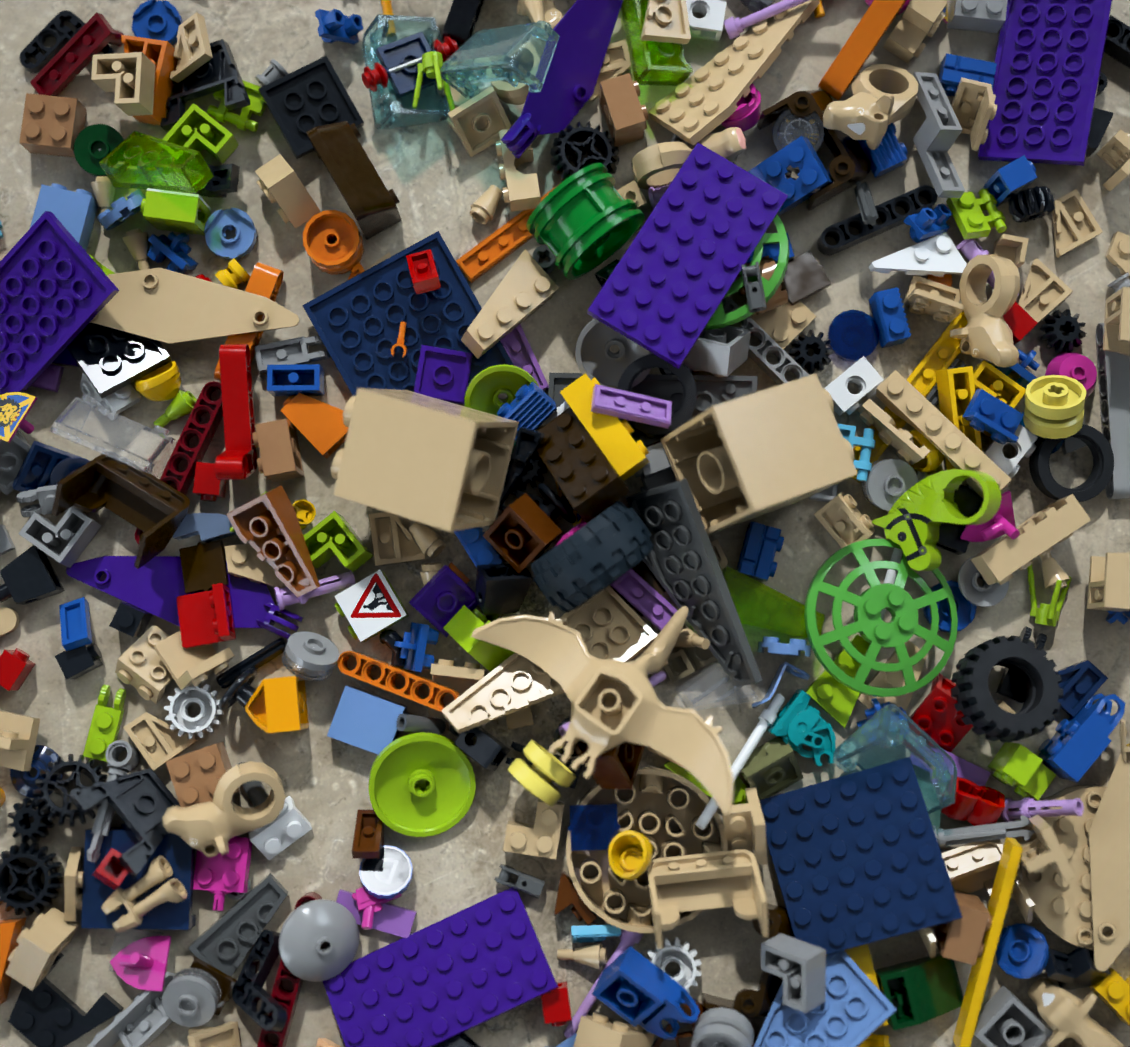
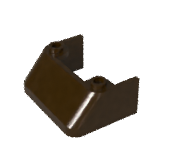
[757,90,871,211]
[306,121,402,240]
[51,452,190,569]
[701,903,795,1018]

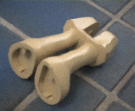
[101,855,187,933]

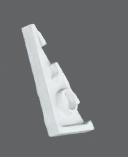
[868,232,967,278]

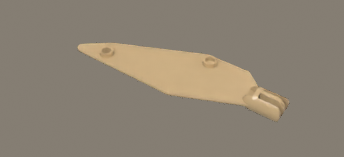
[90,267,300,344]
[1089,719,1130,971]

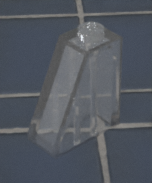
[674,660,759,711]

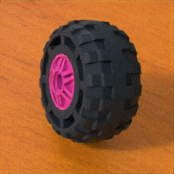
[531,501,654,612]

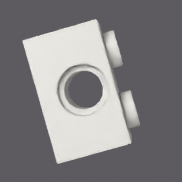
[686,0,726,41]
[824,356,884,417]
[984,424,1038,479]

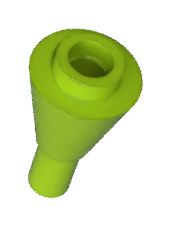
[153,390,197,430]

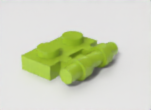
[207,80,266,132]
[946,188,1007,240]

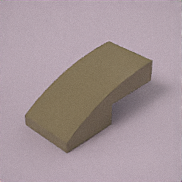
[664,647,717,683]

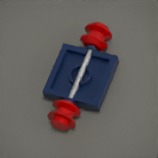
[362,31,459,98]

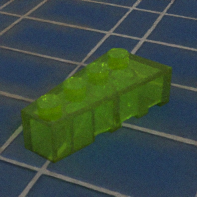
[621,0,693,86]
[99,131,214,193]
[723,566,825,640]

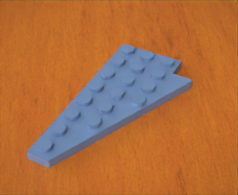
[754,950,897,1047]

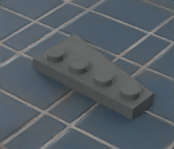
[189,873,288,976]

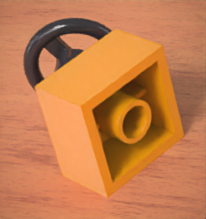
[219,667,309,733]

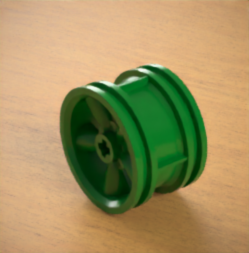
[526,163,645,280]

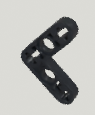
[19,10,115,73]
[232,930,288,1032]

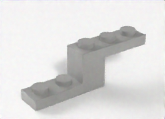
[913,72,965,198]

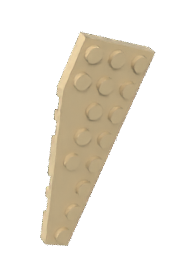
[648,0,820,146]
[441,586,657,734]

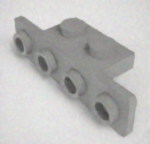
[87,971,180,1047]

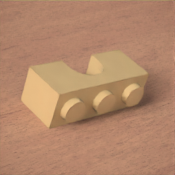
[495,129,541,212]

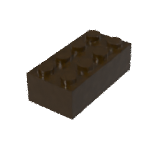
[536,407,630,523]

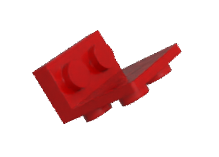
[176,583,236,648]
[907,673,973,752]

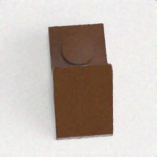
[352,810,384,859]
[554,871,596,925]

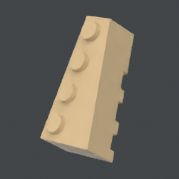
[461,249,559,359]
[970,494,1091,585]

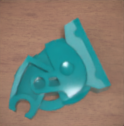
[766,689,836,766]

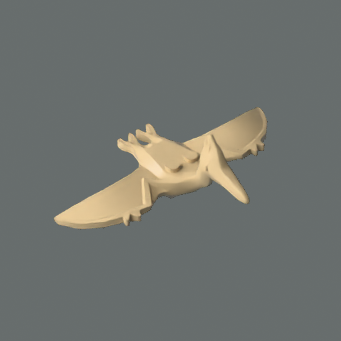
[471,606,734,816]

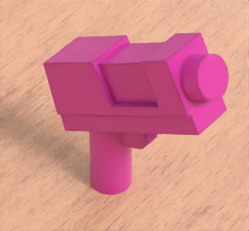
[352,887,402,930]

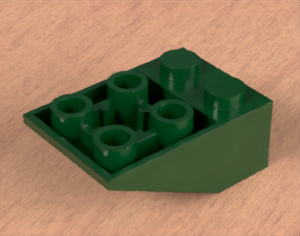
[875,953,964,1031]

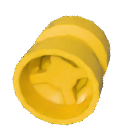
[215,258,250,289]
[292,499,316,530]

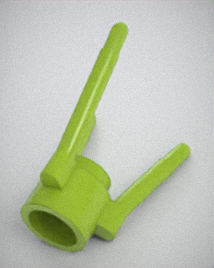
[412,51,455,111]
[1027,564,1072,627]

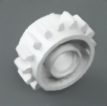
[164,684,224,739]
[647,937,702,993]

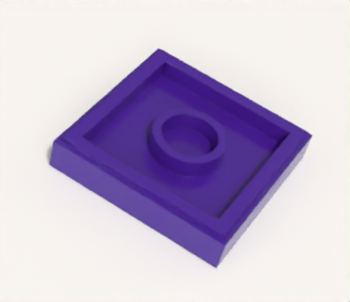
[414,345,473,405]
[409,564,478,638]

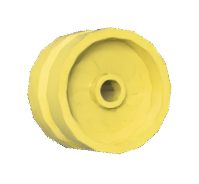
[1023,375,1086,439]
[507,739,576,807]

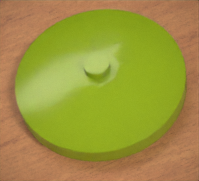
[368,732,476,837]

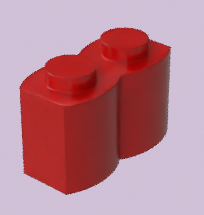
[941,777,1005,826]

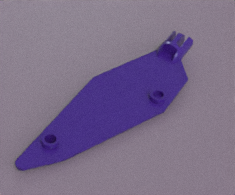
[501,0,623,158]
[66,556,303,639]

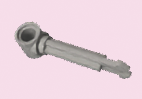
[87,740,140,863]
[932,815,1034,848]

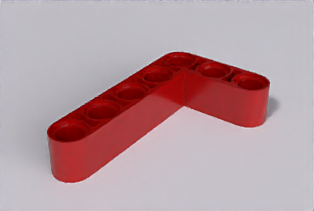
[215,344,257,480]

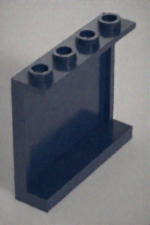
[81,823,196,930]

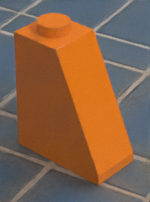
[280,393,349,459]

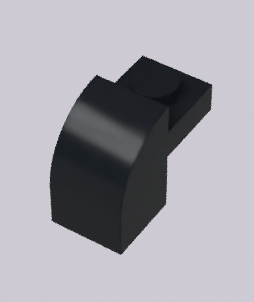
[178,160,240,198]
[1044,947,1110,990]

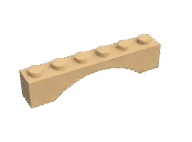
[876,370,1012,499]

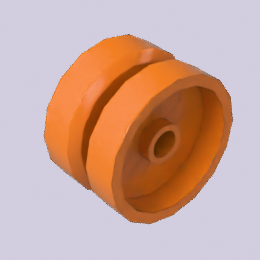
[303,210,364,275]

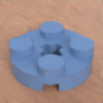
[96,189,146,231]
[204,208,258,261]
[757,636,811,657]

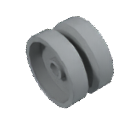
[691,1007,754,1047]

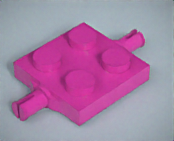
[192,836,252,911]

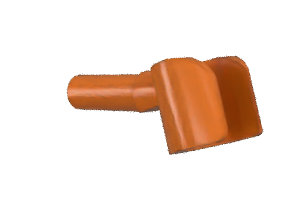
[391,322,408,358]

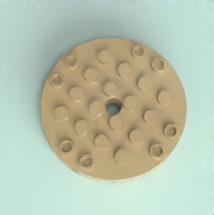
[566,767,728,933]
[1016,784,1130,950]

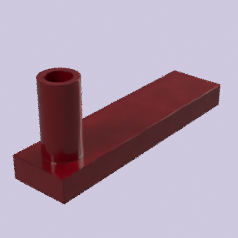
[30,12,124,96]

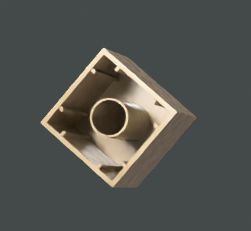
[660,374,858,535]
[331,388,519,532]

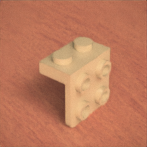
[951,77,997,151]
[903,275,964,323]
[115,626,173,704]
[154,631,235,690]
[428,659,486,718]

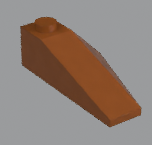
[226,485,320,597]

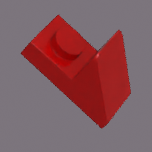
[406,249,441,294]

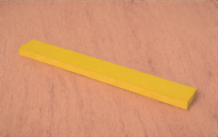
[852,310,967,483]
[952,837,1023,1047]

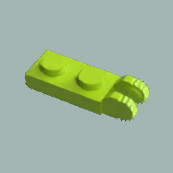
[83,684,127,762]

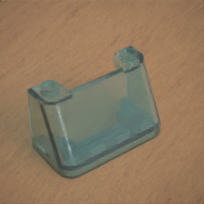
[363,14,450,129]
[440,21,560,99]
[833,703,957,814]

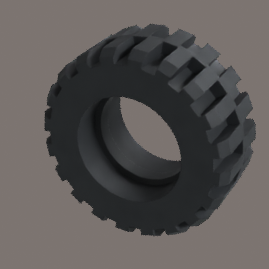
[951,636,1063,743]

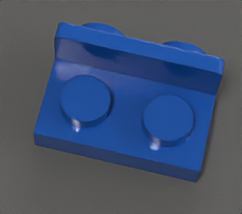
[962,389,1024,445]

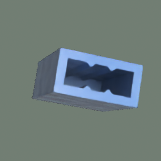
[30,183,98,252]
[327,685,410,755]

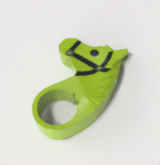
[872,469,1001,571]

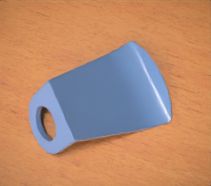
[751,662,810,708]

